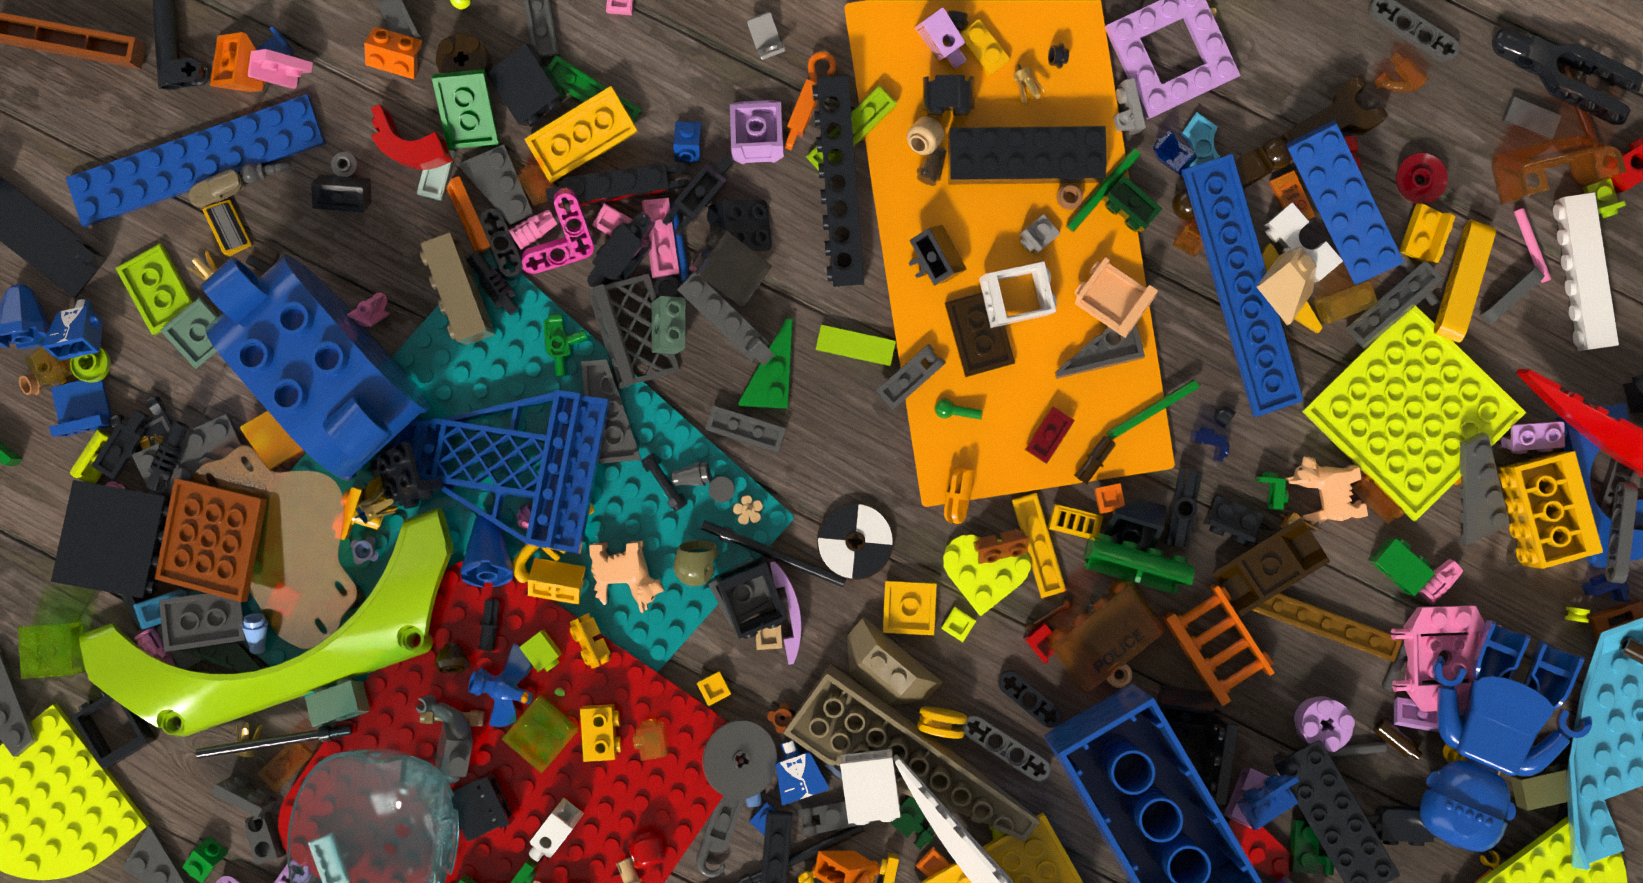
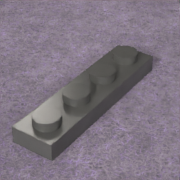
[1346,260,1444,349]

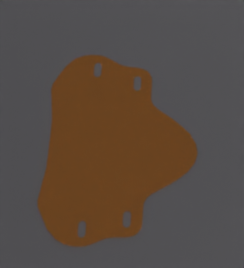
[191,445,357,650]

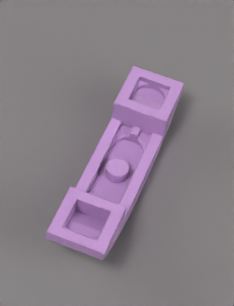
[770,561,801,665]

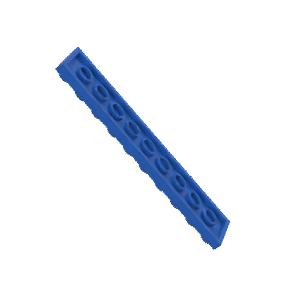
[66,94,326,227]
[1181,154,1303,417]

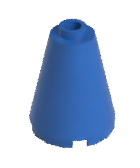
[461,512,514,587]

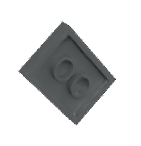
[159,593,246,652]

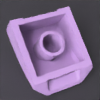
[730,100,784,164]

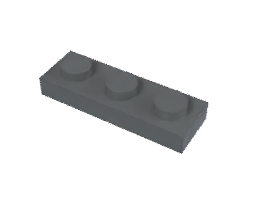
[705,405,786,453]

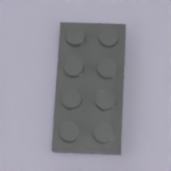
[132,413,250,496]

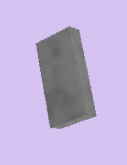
[1502,97,1562,141]

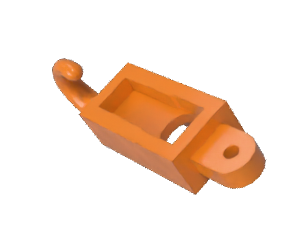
[784,51,836,151]

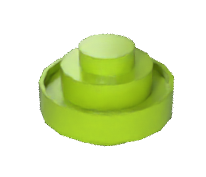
[70,347,111,383]

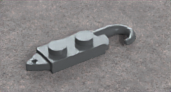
[696,796,745,878]

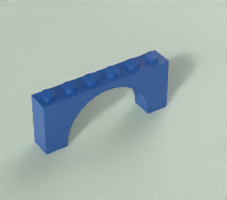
[1555,403,1643,568]

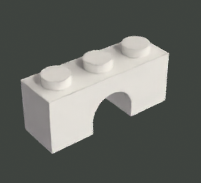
[1264,203,1343,283]

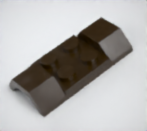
[1212,518,1330,616]

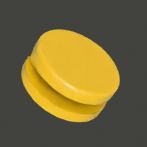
[917,706,967,739]

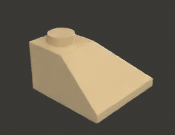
[1256,246,1317,325]

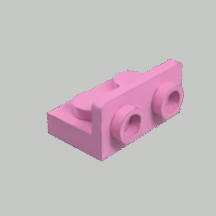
[248,49,313,89]

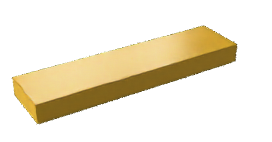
[1011,493,1066,598]

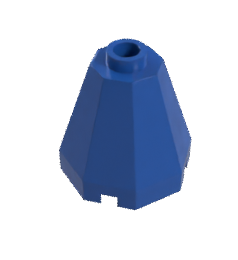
[0,284,51,349]

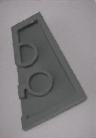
[457,144,535,226]

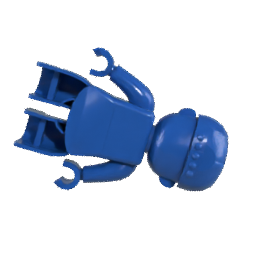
[1420,620,1592,852]

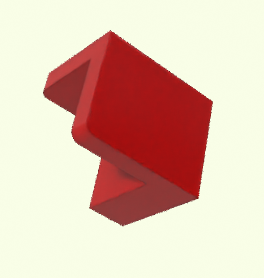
[1023,623,1062,664]

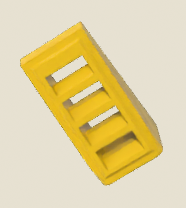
[1047,504,1103,539]

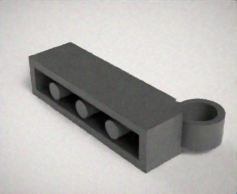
[677,272,774,366]

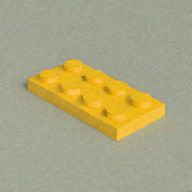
[524,86,639,184]

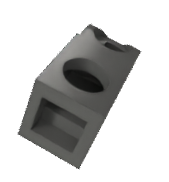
[245,812,286,865]

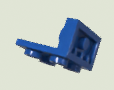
[49,379,112,437]
[1236,774,1300,830]

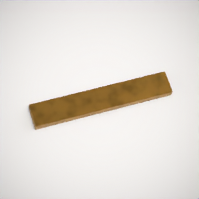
[1252,593,1403,662]

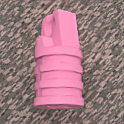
[509,210,557,250]
[1418,559,1463,604]
[134,626,176,666]

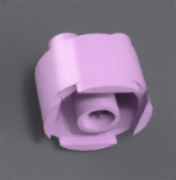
[1294,696,1355,752]

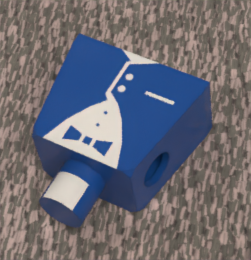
[42,299,103,361]
[775,739,829,805]

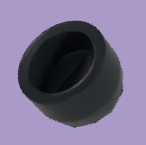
[1214,406,1236,428]

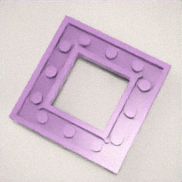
[1104,0,1241,120]

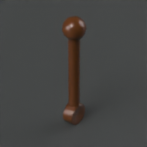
[1025,599,1072,632]

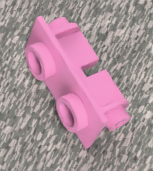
[347,292,390,327]

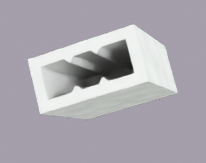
[840,749,900,825]

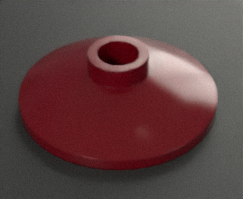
[1396,153,1448,204]

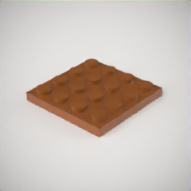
[155,478,267,602]

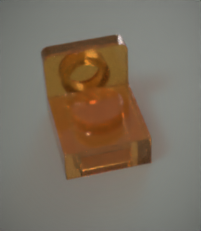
[517,164,554,207]

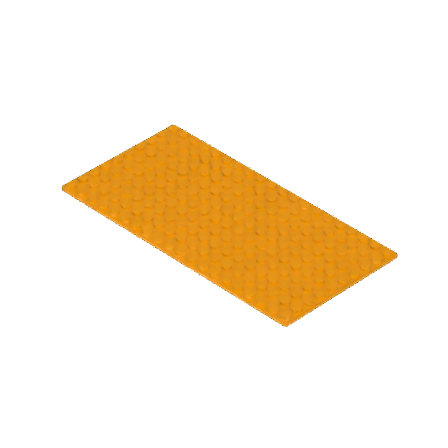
[844,0,1175,507]

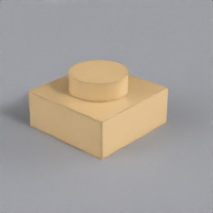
[756,625,783,650]

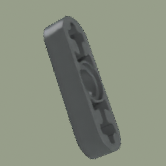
[1479,266,1545,325]

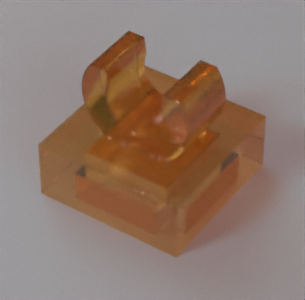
[1173,222,1203,258]

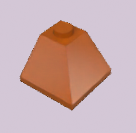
[210,32,266,92]

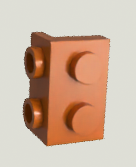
[364,27,422,79]

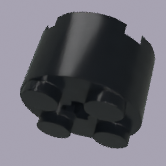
[923,75,975,116]

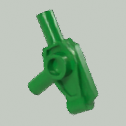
[543,313,588,377]

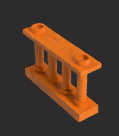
[1162,584,1274,706]

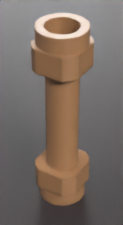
[420,709,485,727]

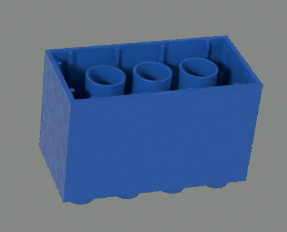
[1043,683,1262,883]

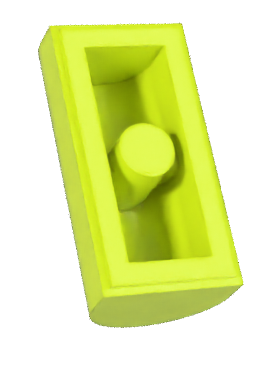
[69,428,111,484]

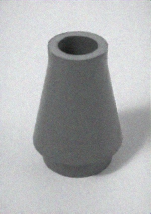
[672,461,712,486]

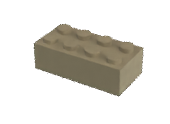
[420,232,496,345]

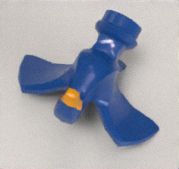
[468,644,533,727]

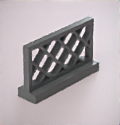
[588,274,680,389]

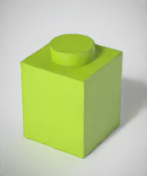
[519,630,562,672]

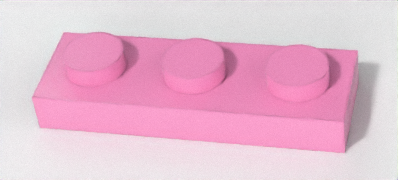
[642,198,679,278]

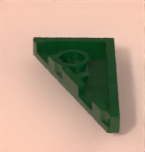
[179,642,263,673]

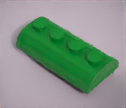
[1083,533,1195,594]

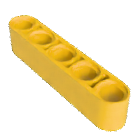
[1433,219,1496,343]

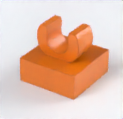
[1094,483,1125,514]

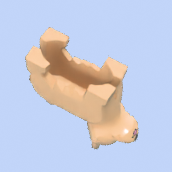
[1285,456,1368,525]
[589,540,664,613]

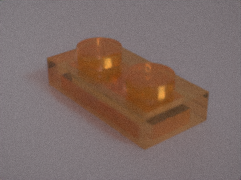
[257,743,315,792]

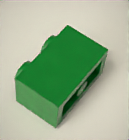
[1368,538,1435,596]

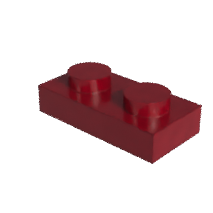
[1024,407,1075,464]

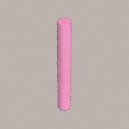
[1514,208,1551,283]

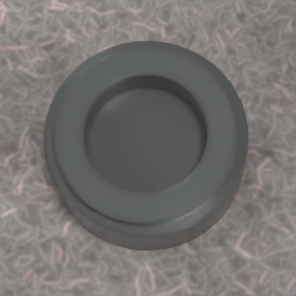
[709,477,735,502]

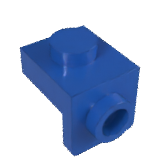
[673,121,701,163]

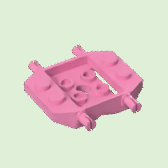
[1391,605,1502,712]

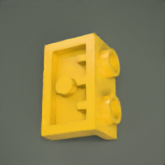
[1399,204,1455,263]

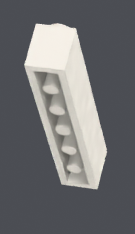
[1553,193,1619,351]

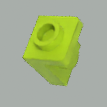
[1583,179,1626,218]

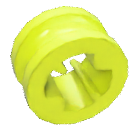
[1564,607,1590,623]

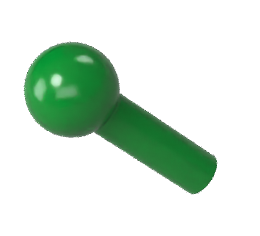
[934,398,983,420]

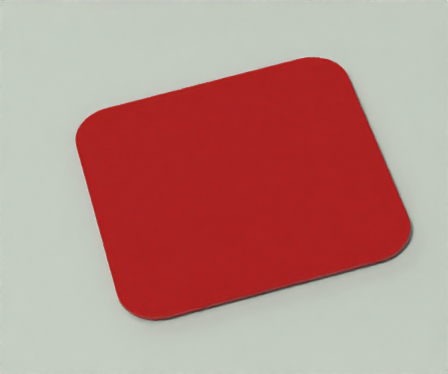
[278,561,740,883]

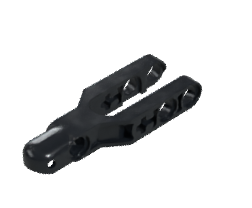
[1492,27,1643,125]

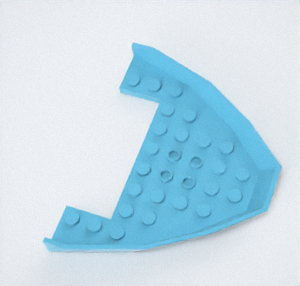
[1566,618,1643,870]

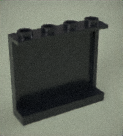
[51,480,171,599]

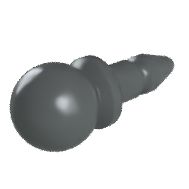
[240,162,291,184]

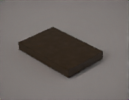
[945,293,1015,377]

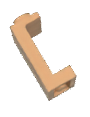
[1074,257,1158,338]

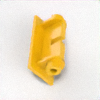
[570,613,611,669]

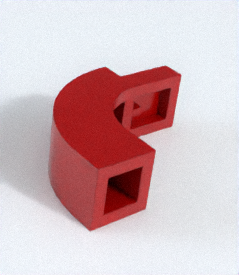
[370,104,453,170]

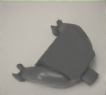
[404,695,473,784]

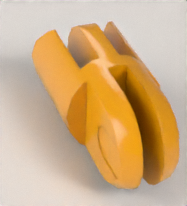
[944,467,974,524]

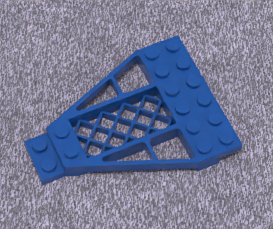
[391,390,610,554]

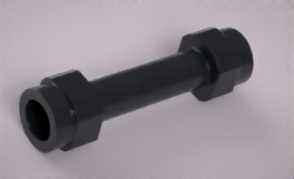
[641,453,688,512]

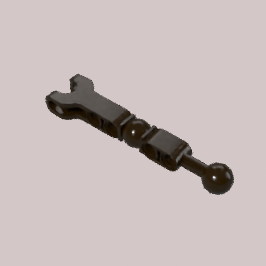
[1172,75,1388,220]

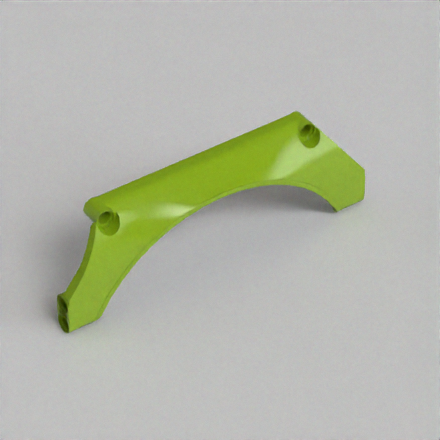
[79,508,454,737]

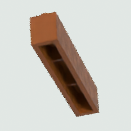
[0,13,146,70]

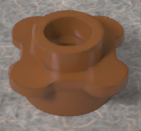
[767,703,794,733]

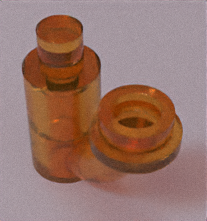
[1373,52,1429,92]

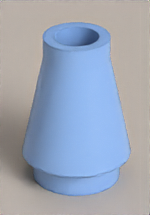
[241,613,268,654]

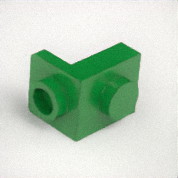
[1255,472,1289,510]
[182,837,228,883]

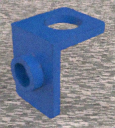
[256,26,296,56]

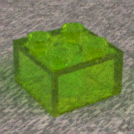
[18,621,85,679]
[502,695,580,773]

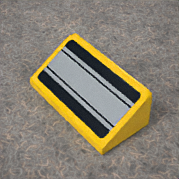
[202,199,253,257]

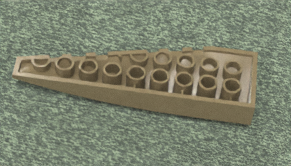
[783,664,1040,841]

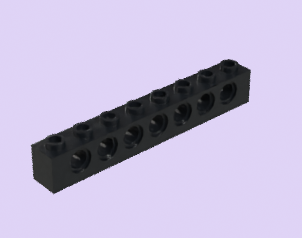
[812,76,864,287]

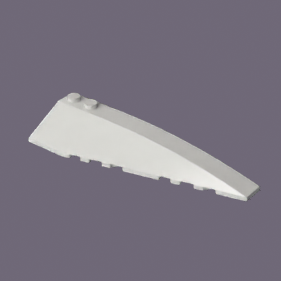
[893,754,1014,883]

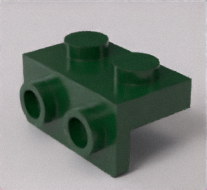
[1102,175,1163,233]

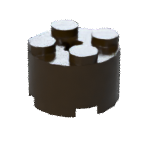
[436,33,492,78]

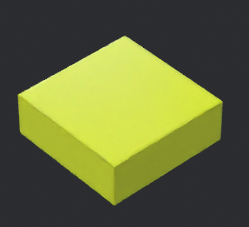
[941,606,976,642]

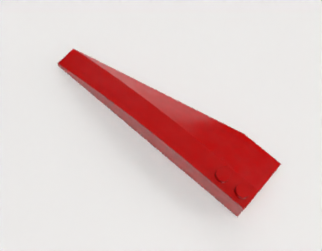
[1516,369,1643,478]

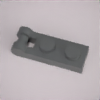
[876,344,946,410]
[798,802,873,836]

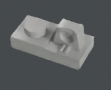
[1113,78,1146,135]

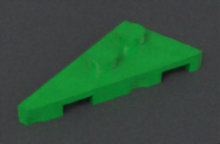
[739,319,792,409]

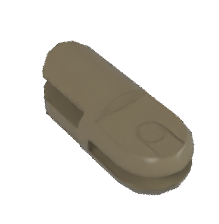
[188,169,246,208]

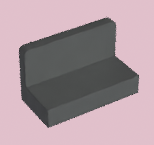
[377,0,424,41]

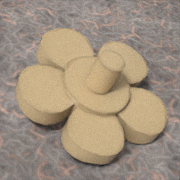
[733,495,763,525]

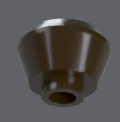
[434,643,471,674]

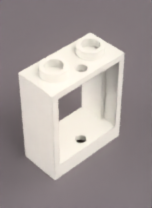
[979,262,1057,328]

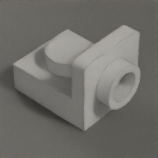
[1019,214,1060,254]

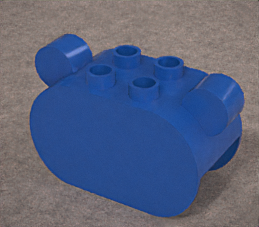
[202,255,430,481]

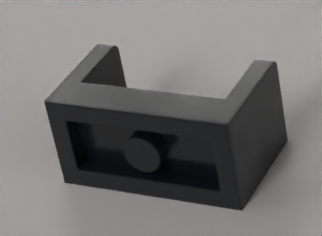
[311,175,371,212]

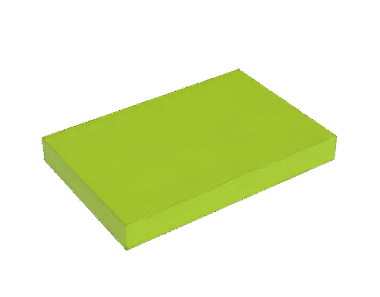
[115,243,195,335]

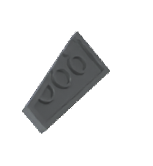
[581,359,642,464]
[1460,432,1510,546]
[0,644,38,757]

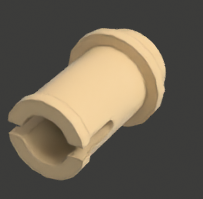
[616,857,642,883]

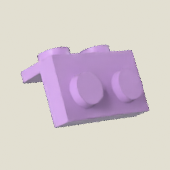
[1501,421,1565,454]

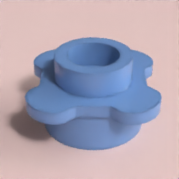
[351,536,379,564]

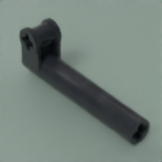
[152,0,210,90]

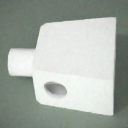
[529,798,584,862]

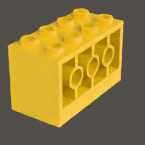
[1496,451,1603,569]

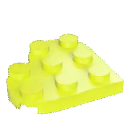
[943,534,1031,616]

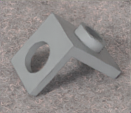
[746,12,786,60]

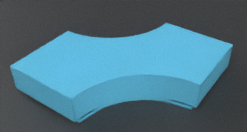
[1181,112,1220,167]

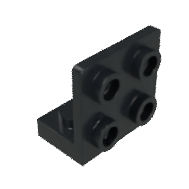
[446,772,515,841]

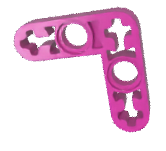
[521,188,594,274]

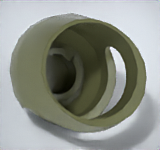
[673,540,718,587]

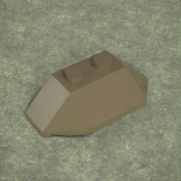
[847,617,942,706]

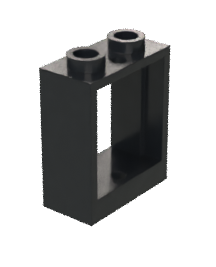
[714,557,787,639]
[71,692,157,770]

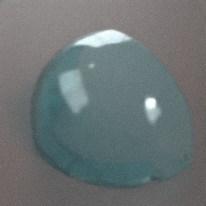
[287,748,459,883]

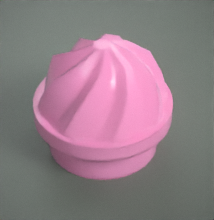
[516,503,532,530]

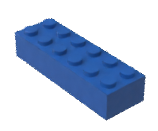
[1286,119,1404,285]

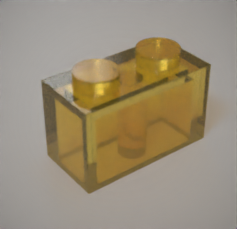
[1313,280,1379,324]

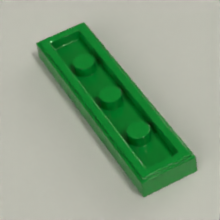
[548,55,642,123]

